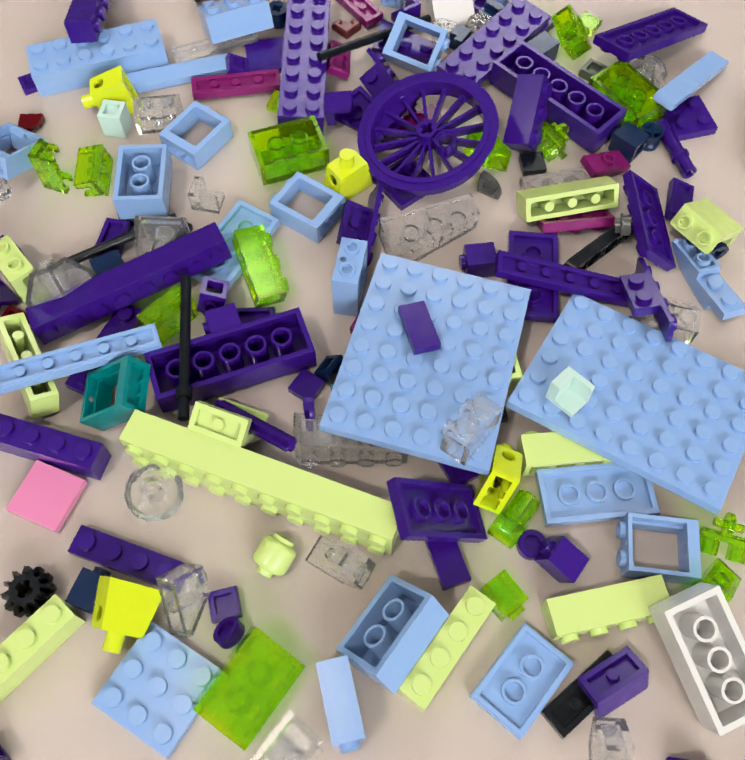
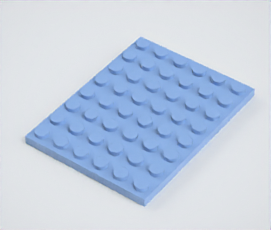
[319,253,531,476]
[506,294,745,515]

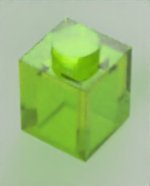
[479,569,528,622]

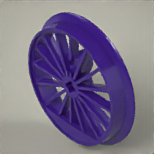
[357,71,499,195]

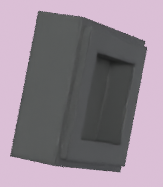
[578,58,609,85]

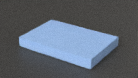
[469,623,575,740]

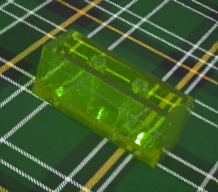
[232,224,289,307]

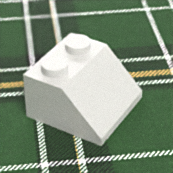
[423,0,475,28]

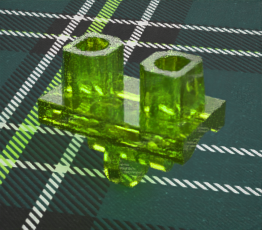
[538,121,569,162]
[699,512,745,564]

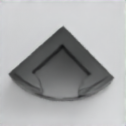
[477,170,502,200]

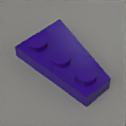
[372,19,436,65]
[337,86,402,143]

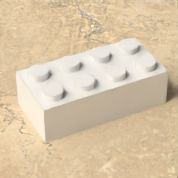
[648,582,745,736]

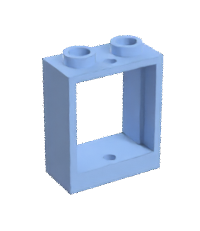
[382,11,450,74]
[159,101,233,170]
[0,122,48,180]
[269,171,345,243]
[331,237,368,317]
[616,512,702,585]
[316,655,365,754]

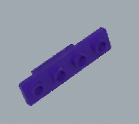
[359,47,418,112]
[336,183,384,267]
[619,257,677,342]

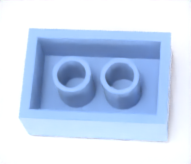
[197,0,274,44]
[112,144,172,219]
[336,574,449,694]

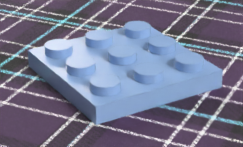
[91,621,226,759]

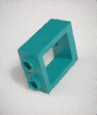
[80,355,151,431]

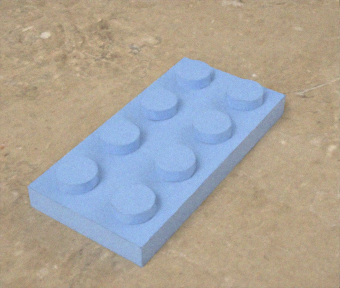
[192,199,280,293]
[534,462,660,527]

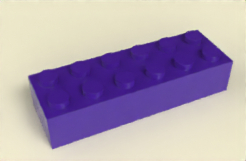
[490,40,627,154]
[144,307,317,413]

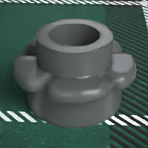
[615,213,631,238]

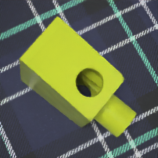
[81,65,140,114]
[324,148,372,202]
[473,443,523,515]
[91,575,164,654]

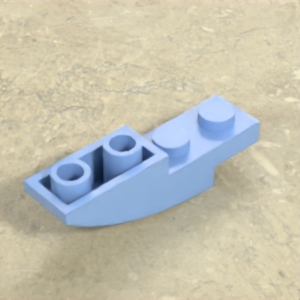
[671,237,745,321]

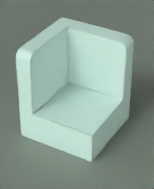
[97,99,132,138]
[545,366,595,417]

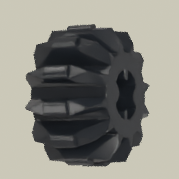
[0,566,58,618]

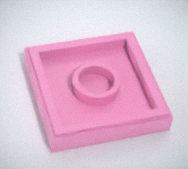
[6,460,88,533]

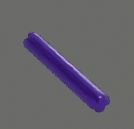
[214,399,297,452]

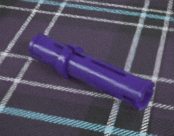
[657,118,697,178]

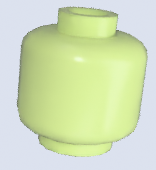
[252,532,296,579]

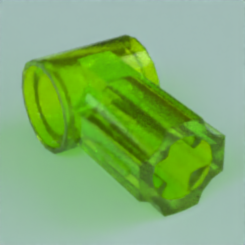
[487,489,540,550]

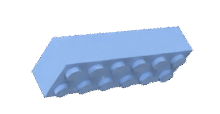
[26,19,169,97]

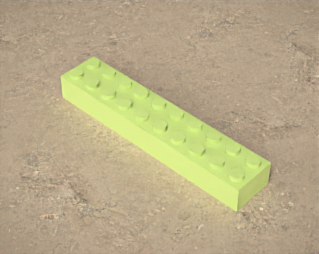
[119,409,399,556]

